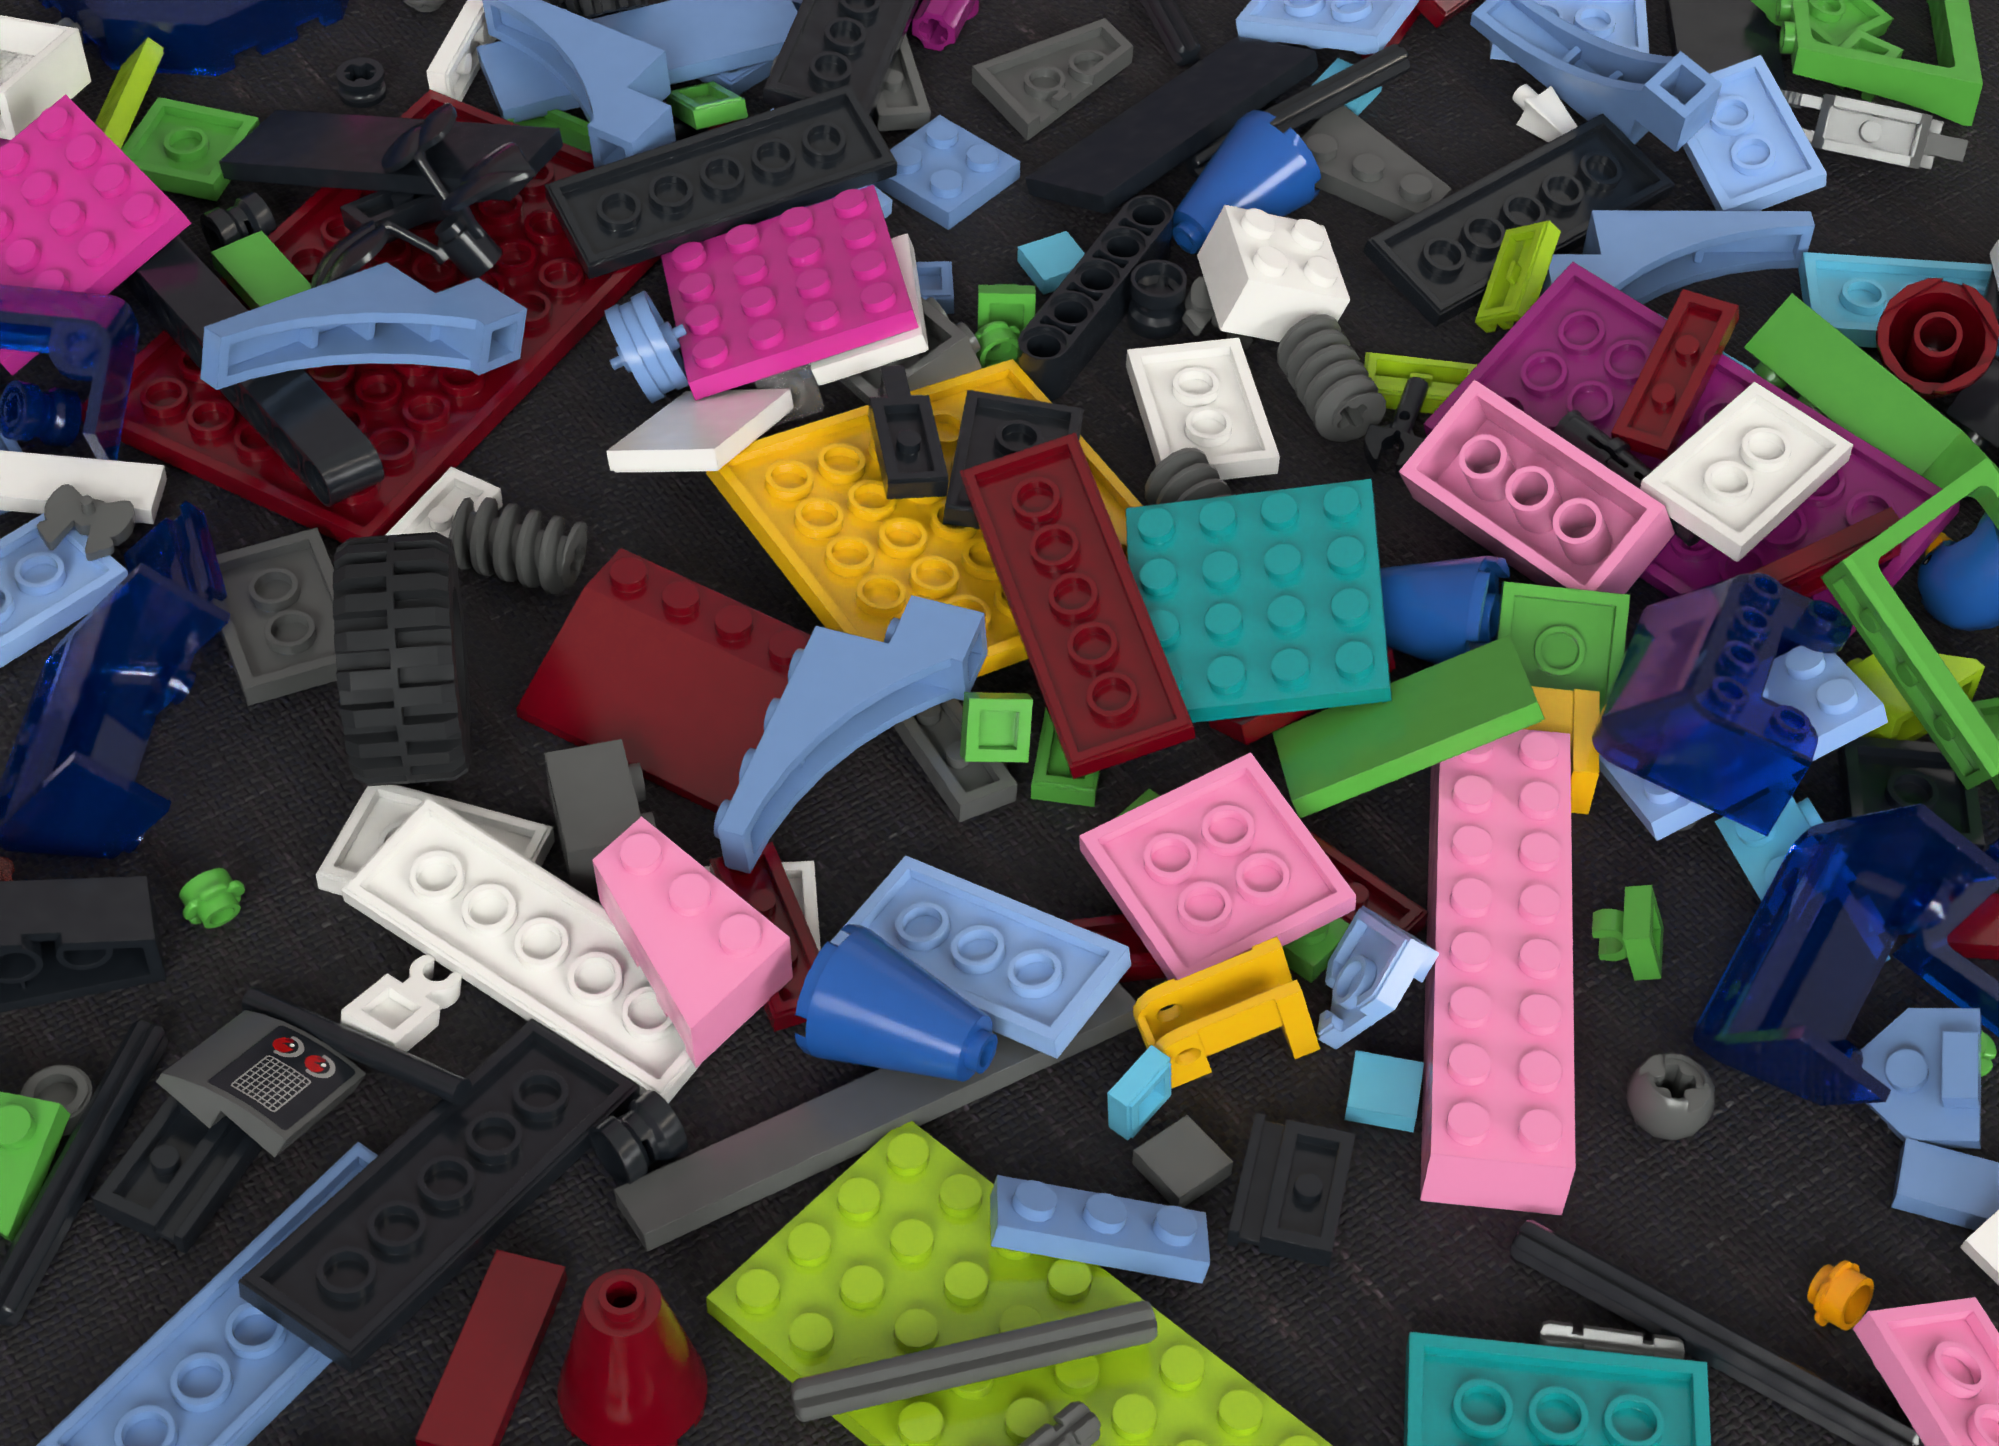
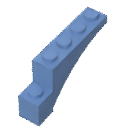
[482,0,676,168]
[1470,0,1722,152]
[1538,210,1815,304]
[200,262,527,390]
[714,595,988,874]

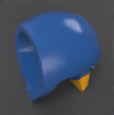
[1917,512,1999,631]

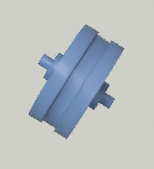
[604,291,689,403]

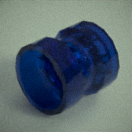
[0,380,82,448]

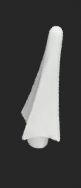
[1512,84,1578,142]

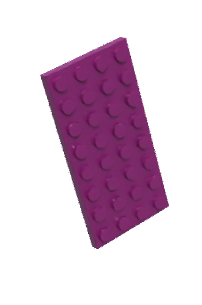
[1424,262,1960,662]

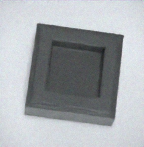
[1132,1115,1233,1208]

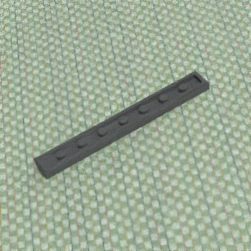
[614,982,1137,1252]

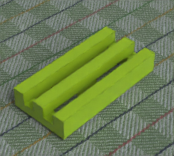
[1475,220,1561,333]
[1364,352,1477,414]

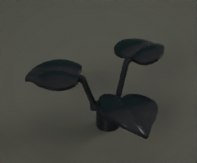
[311,103,536,289]

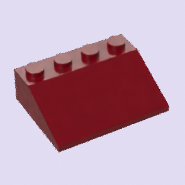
[516,548,811,813]

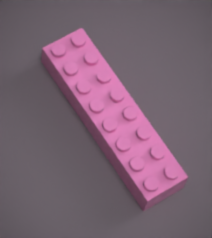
[1420,729,1576,1216]

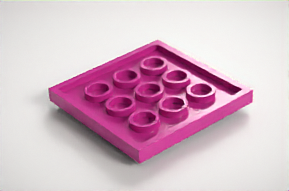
[0,94,191,376]
[661,185,919,401]

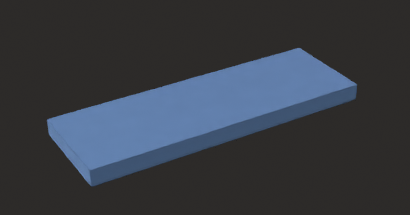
[476,0,797,123]
[36,1142,378,1446]

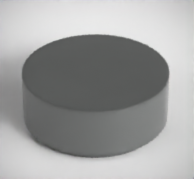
[21,1065,94,1136]

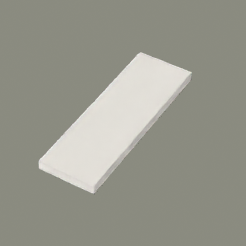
[341,796,702,1104]

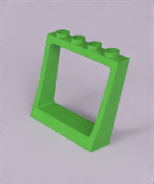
[1776,0,1983,126]
[1821,457,1999,790]

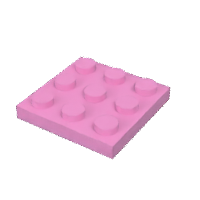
[1079,752,1356,981]

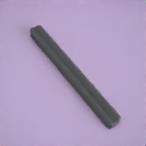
[790,1300,1158,1422]

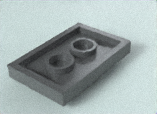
[197,528,337,706]

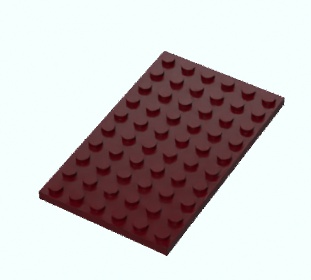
[79,89,661,543]

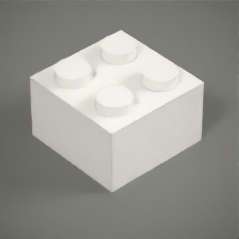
[1197,205,1350,342]

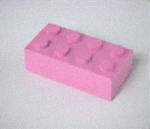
[1399,379,1675,594]

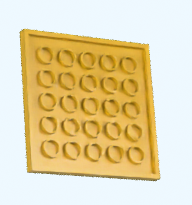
[706,359,1143,677]

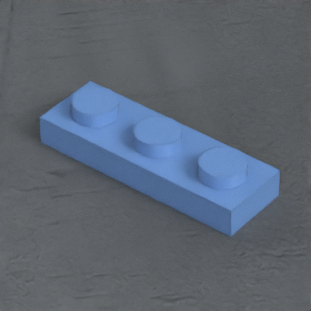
[990,1175,1210,1283]

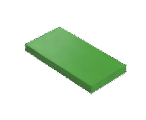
[1272,635,1545,818]

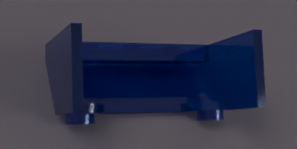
[0,284,140,461]
[0,563,230,859]
[1693,803,1999,1106]

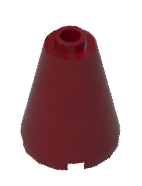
[1876,278,1999,400]
[557,1269,708,1446]

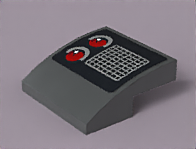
[156,1010,366,1158]

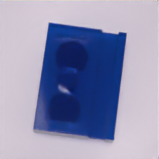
[124,501,228,650]

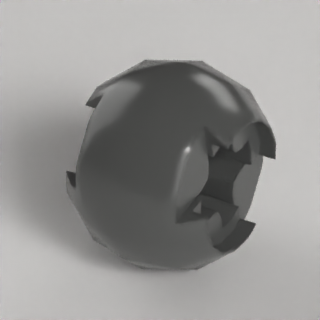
[1626,1052,1715,1140]

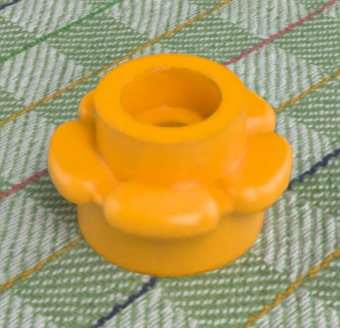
[1807,1260,1874,1331]

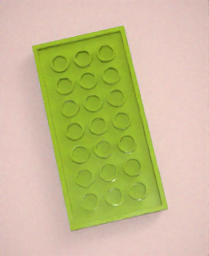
[706,1121,1333,1446]

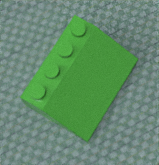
[1744,293,1999,489]

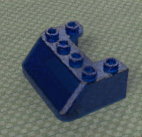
[1592,573,1853,836]

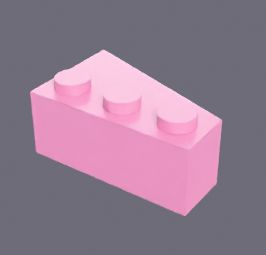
[592,816,793,1068]

